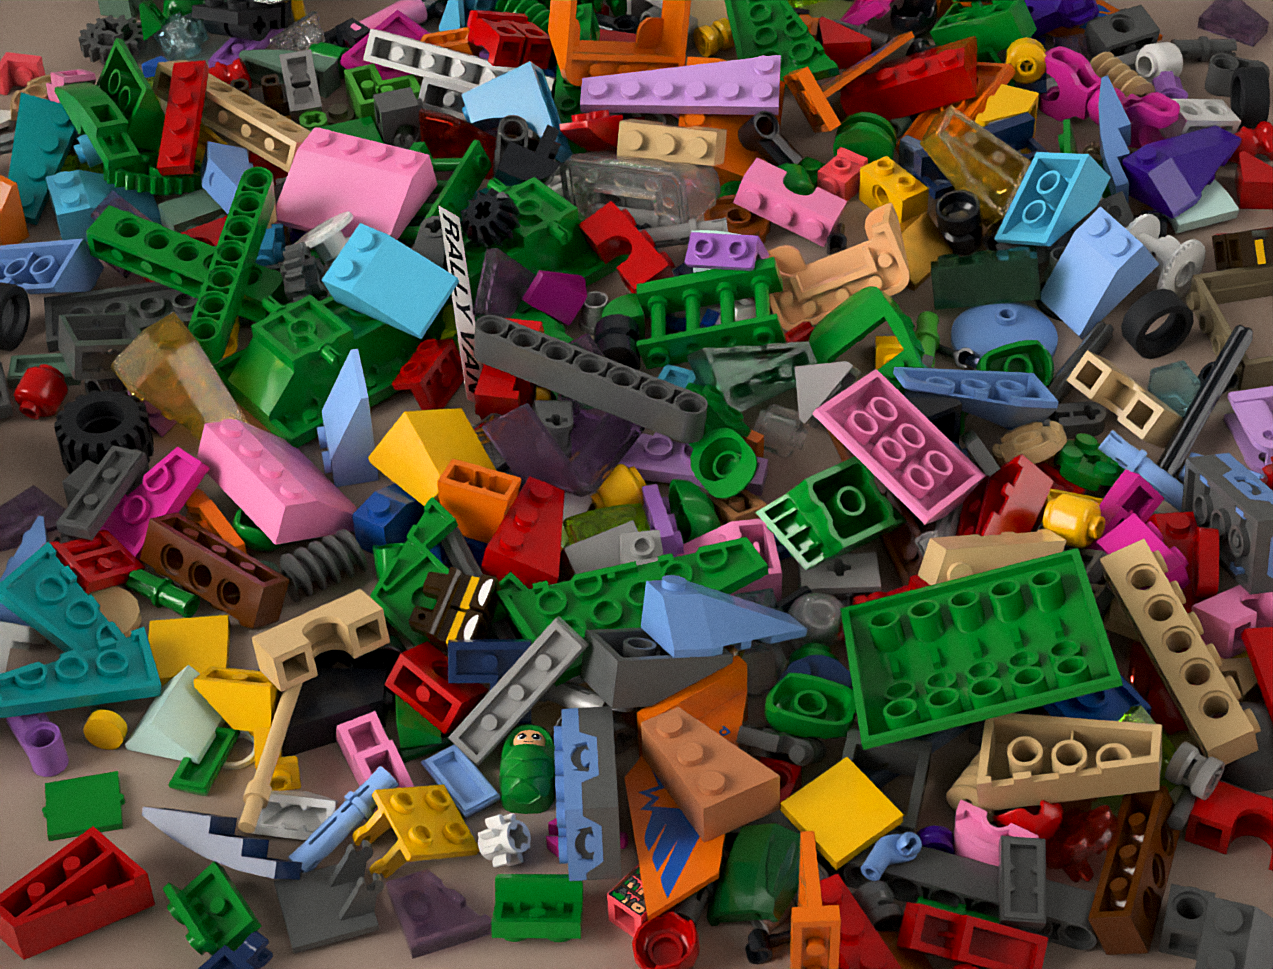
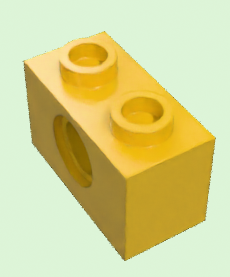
[859,156,929,223]

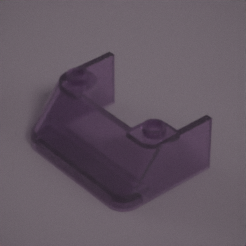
[481,333,645,497]

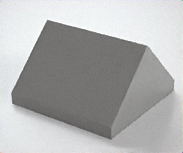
[795,361,862,429]

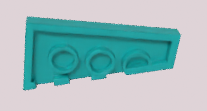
[0,627,162,719]

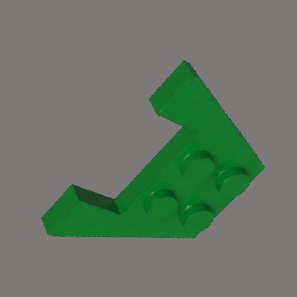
[369,497,528,647]

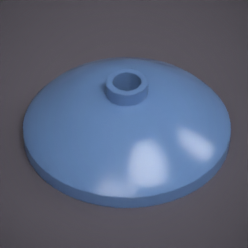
[951,300,1058,369]

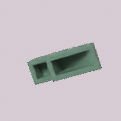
[239,49,341,98]

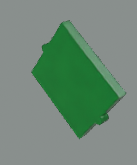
[42,771,126,841]

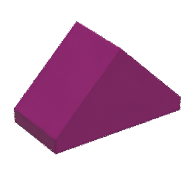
[522,270,587,326]

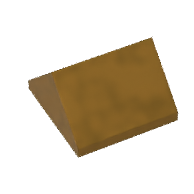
[900,211,953,291]

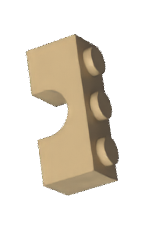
[617,119,727,166]
[1066,350,1183,449]
[252,589,390,692]

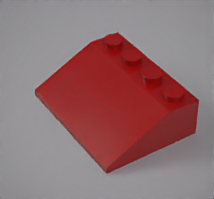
[840,36,977,122]

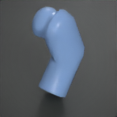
[861,832,922,881]

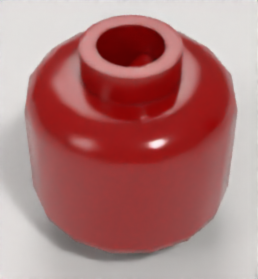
[13,364,68,420]

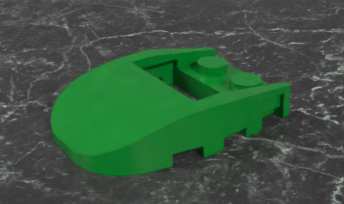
[809,286,928,395]

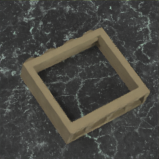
[1186,262,1273,391]

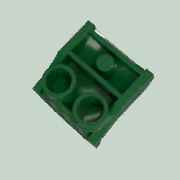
[706,823,800,926]

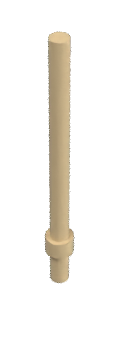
[238,683,303,833]

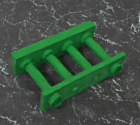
[397,140,492,240]
[637,257,786,370]

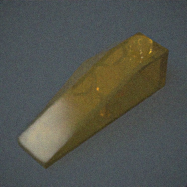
[111,312,250,441]

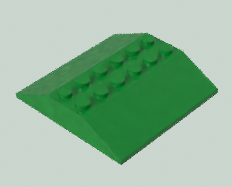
[840,548,1123,750]

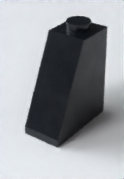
[281,668,396,756]

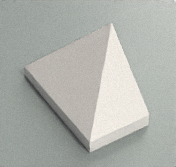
[251,791,338,840]

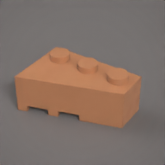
[641,707,780,843]

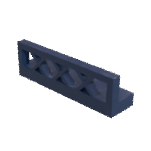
[913,112,1048,200]

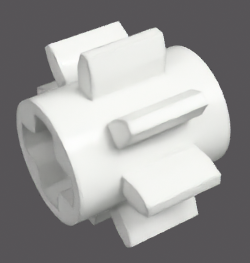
[478,813,531,868]

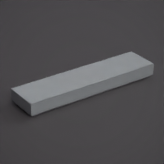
[448,616,589,766]

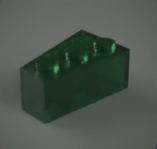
[931,245,1041,310]
[686,341,818,412]

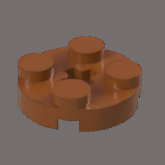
[704,194,771,244]

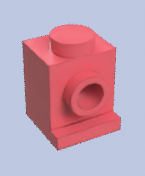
[817,147,868,201]

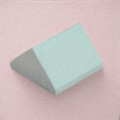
[125,665,225,764]

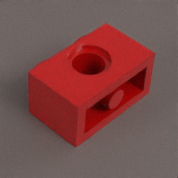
[384,641,488,734]

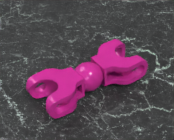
[1039,46,1180,149]

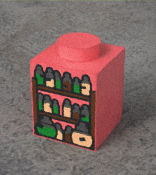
[607,864,676,937]

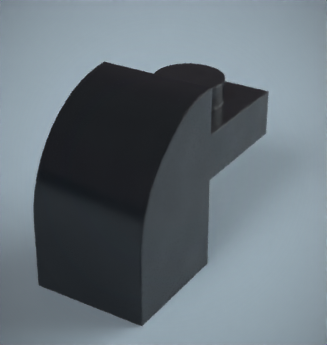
[493,124,561,186]

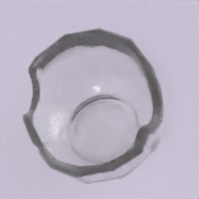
[787,593,844,649]
[731,640,788,699]

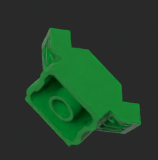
[755,456,908,570]

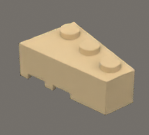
[918,529,1067,585]

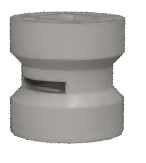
[1165,742,1225,800]

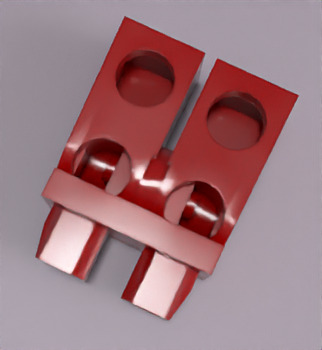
[467,10,552,70]

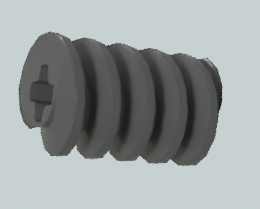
[280,529,368,602]

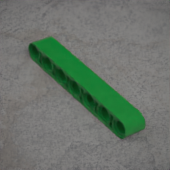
[188,167,275,365]

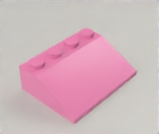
[275,127,438,240]
[813,369,986,524]
[197,419,358,545]

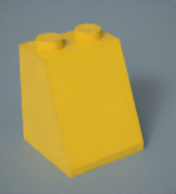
[368,408,497,506]

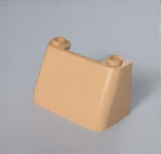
[768,202,910,331]

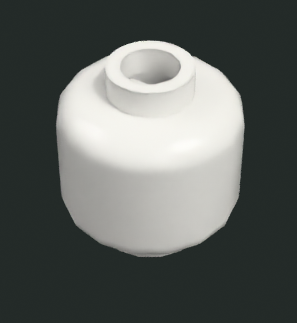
[1135,42,1183,84]

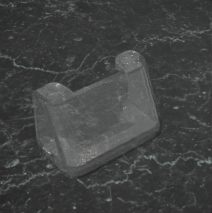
[560,150,721,225]

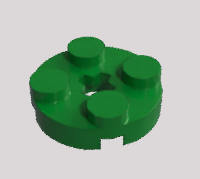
[1053,433,1125,491]

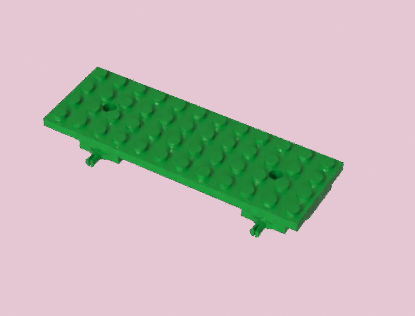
[209,177,628,448]

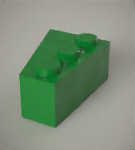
[930,0,1037,54]

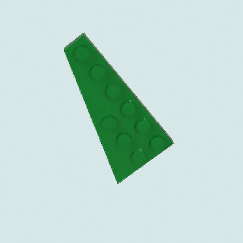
[724,0,840,88]

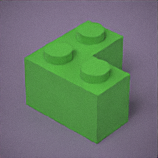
[344,63,426,128]

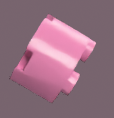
[953,799,1039,866]

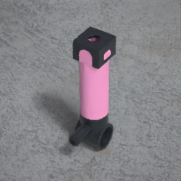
[335,0,448,49]

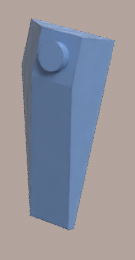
[0,238,104,294]
[893,367,1059,430]
[641,575,807,658]

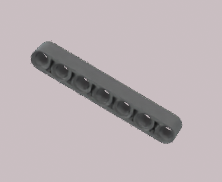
[473,315,708,443]

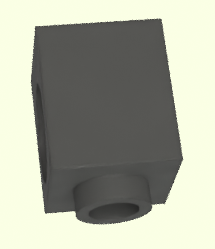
[1159,884,1216,960]

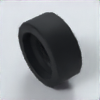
[1230,67,1270,129]
[0,282,30,351]
[1121,289,1194,359]

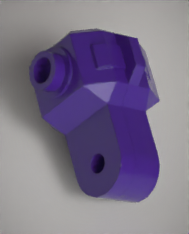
[1025,0,1099,38]

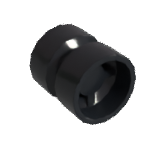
[936,190,984,255]
[594,314,641,370]

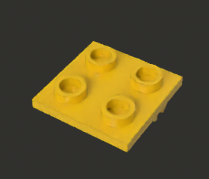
[352,784,480,878]

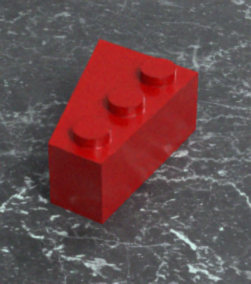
[474,318,545,425]
[956,454,1054,536]
[481,476,565,589]
[0,826,155,960]

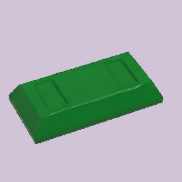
[168,727,240,796]

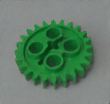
[103,152,203,195]

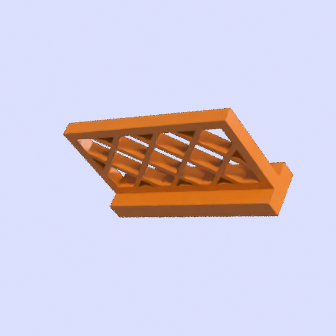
[790,831,841,969]

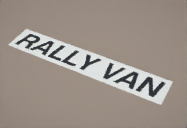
[438,206,482,403]

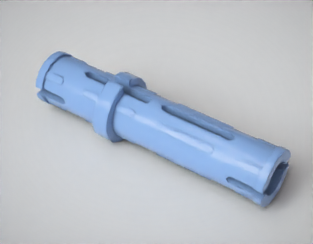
[1098,430,1184,512]
[288,766,399,873]

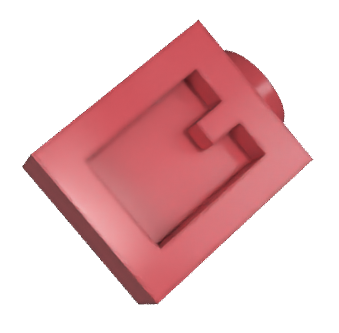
[0,52,45,95]

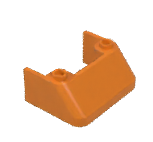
[548,0,691,87]

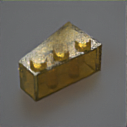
[919,105,1032,227]

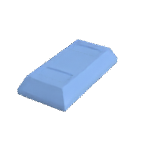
[421,744,501,818]

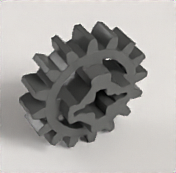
[78,15,148,65]
[280,242,329,302]

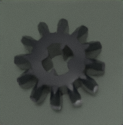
[460,188,521,250]

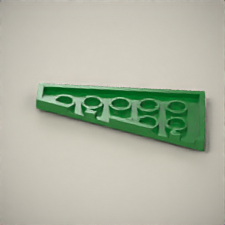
[496,537,768,687]

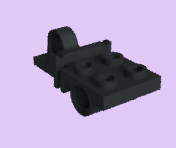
[192,0,291,41]

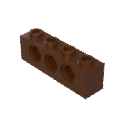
[140,512,290,629]
[1088,786,1181,955]

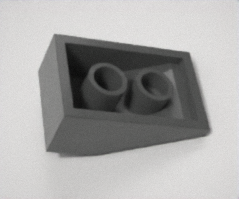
[580,628,733,712]

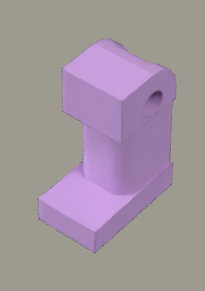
[1223,386,1273,475]

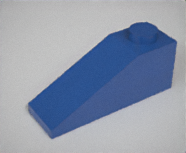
[352,483,425,554]

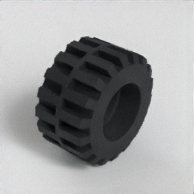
[54,389,154,474]

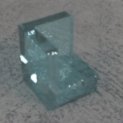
[1148,360,1201,417]

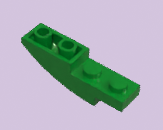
[54,82,140,170]

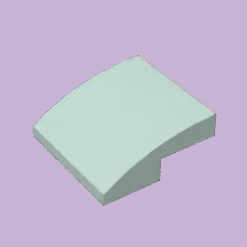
[1154,179,1240,234]

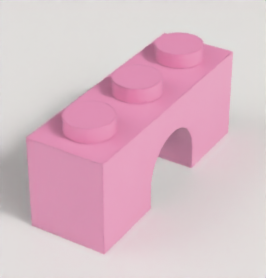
[733,157,848,247]
[1191,585,1273,659]

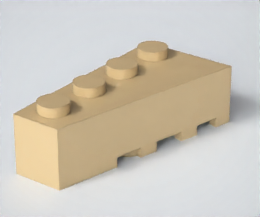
[976,713,1162,811]

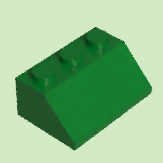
[96,38,165,152]

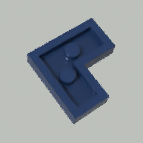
[448,639,532,724]

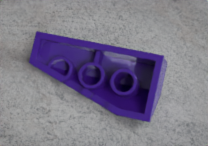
[1122,125,1241,219]

